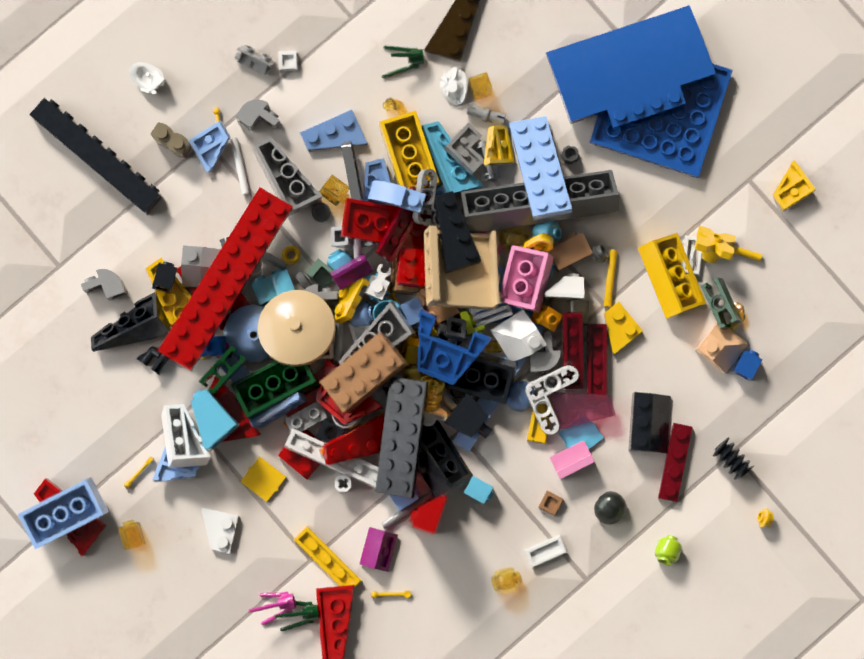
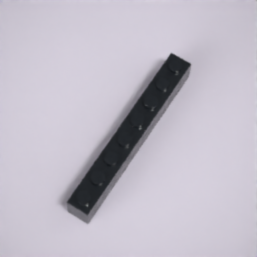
[29,98,162,215]

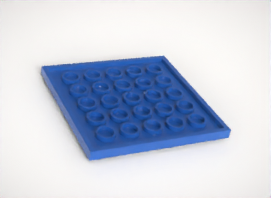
[589,63,733,178]

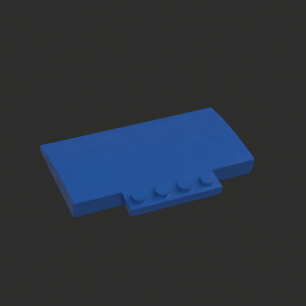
[546,5,716,129]

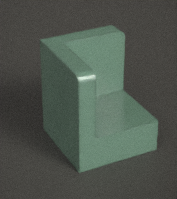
[306,258,333,288]

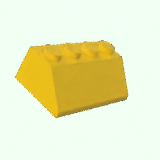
[638,233,706,319]

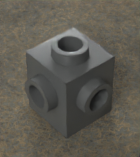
[438,317,467,346]

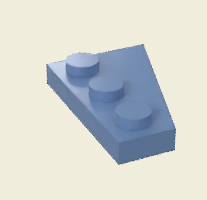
[300,110,368,151]

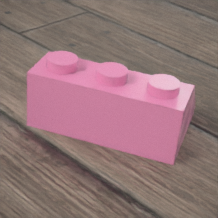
[500,245,554,313]

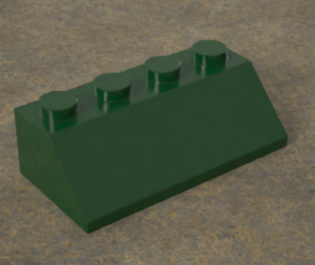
[231,361,320,420]

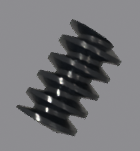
[713,437,754,480]

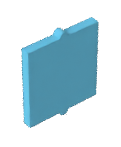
[558,412,604,449]

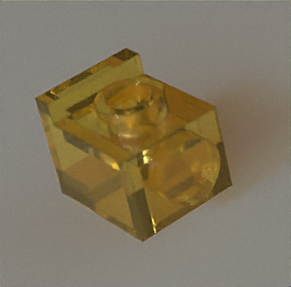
[468,72,493,100]
[319,174,349,207]

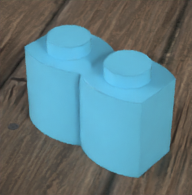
[251,268,295,306]

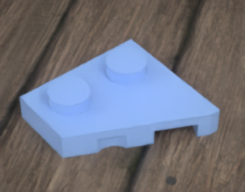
[189,121,231,172]
[153,446,200,483]

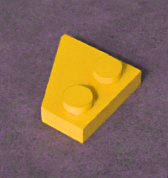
[484,125,515,165]

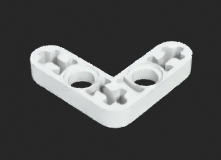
[525,365,579,435]

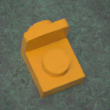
[530,305,563,331]

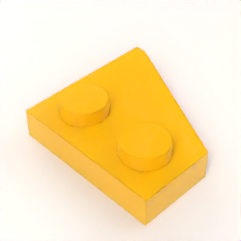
[773,160,816,212]
[334,278,369,324]
[604,302,643,354]

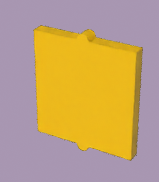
[240,456,286,502]

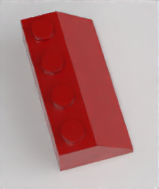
[409,495,447,534]

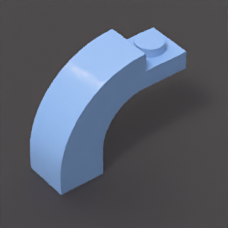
[367,181,426,213]

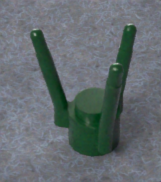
[381,45,424,78]
[274,601,318,631]

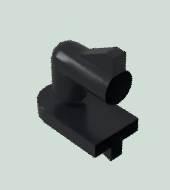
[137,346,169,375]

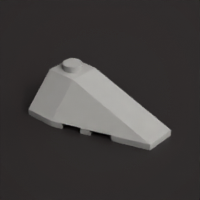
[181,245,262,287]

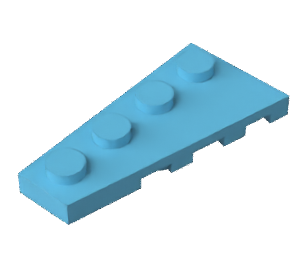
[421,121,483,195]

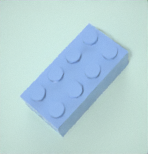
[17,477,109,549]

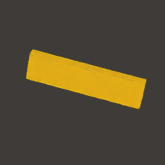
[293,526,362,587]

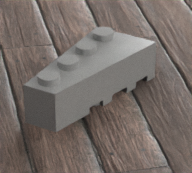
[253,137,323,217]
[339,301,415,365]

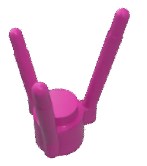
[249,591,296,625]

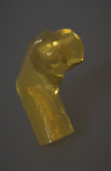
[728,302,746,331]
[483,333,502,353]

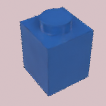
[732,349,763,381]

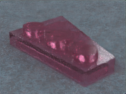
[550,392,616,429]

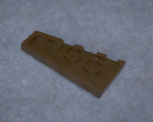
[424,0,480,62]

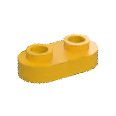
[523,233,554,253]

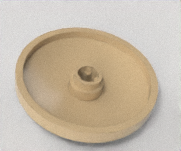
[258,290,335,367]

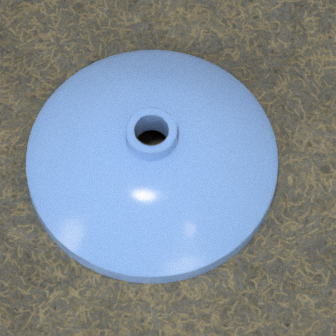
[224,305,270,362]

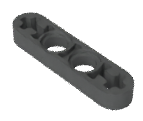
[341,141,364,201]

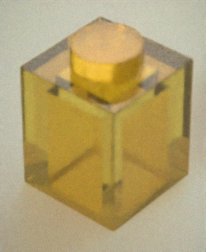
[118,519,146,550]

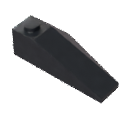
[91,292,169,352]

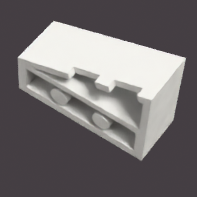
[161,404,211,468]

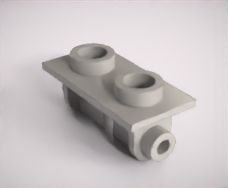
[235,45,276,75]
[473,141,501,182]
[284,402,327,432]

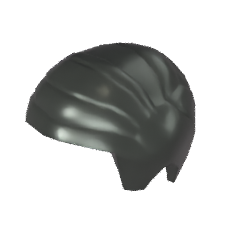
[594,491,626,524]

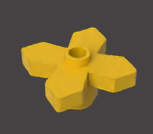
[694,226,736,263]

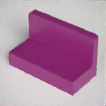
[330,254,373,290]
[360,527,398,572]

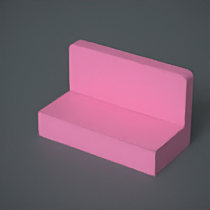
[550,441,595,479]

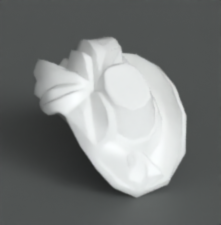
[129,62,165,94]
[440,67,468,105]

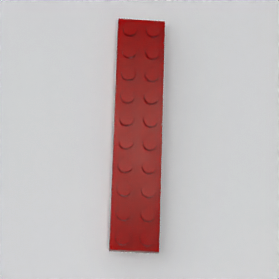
[158,187,293,372]

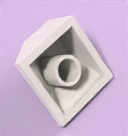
[543,273,584,301]
[491,310,547,361]

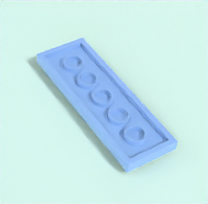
[509,116,572,220]

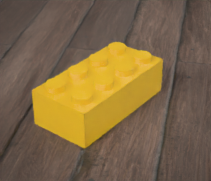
[379,111,439,189]

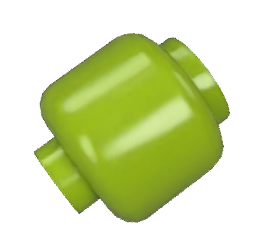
[654,535,682,566]

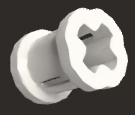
[335,475,353,493]

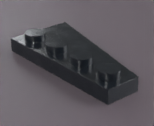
[434,191,482,274]

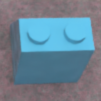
[191,389,240,451]

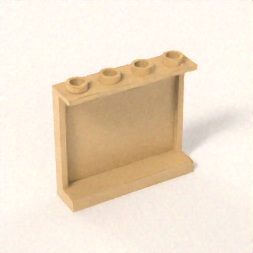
[424,226,501,310]

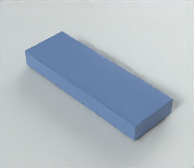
[250,392,307,429]

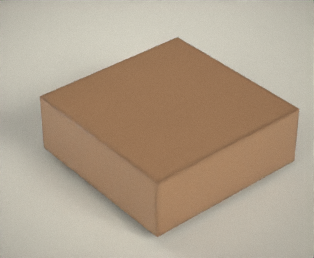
[538,491,564,516]

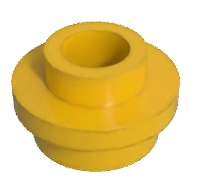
[282,245,301,265]
[757,508,774,528]

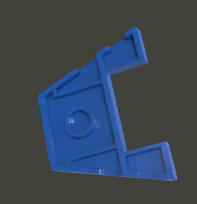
[418,310,491,385]

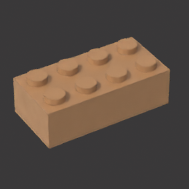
[320,333,409,413]

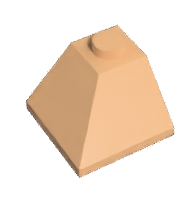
[695,323,749,374]

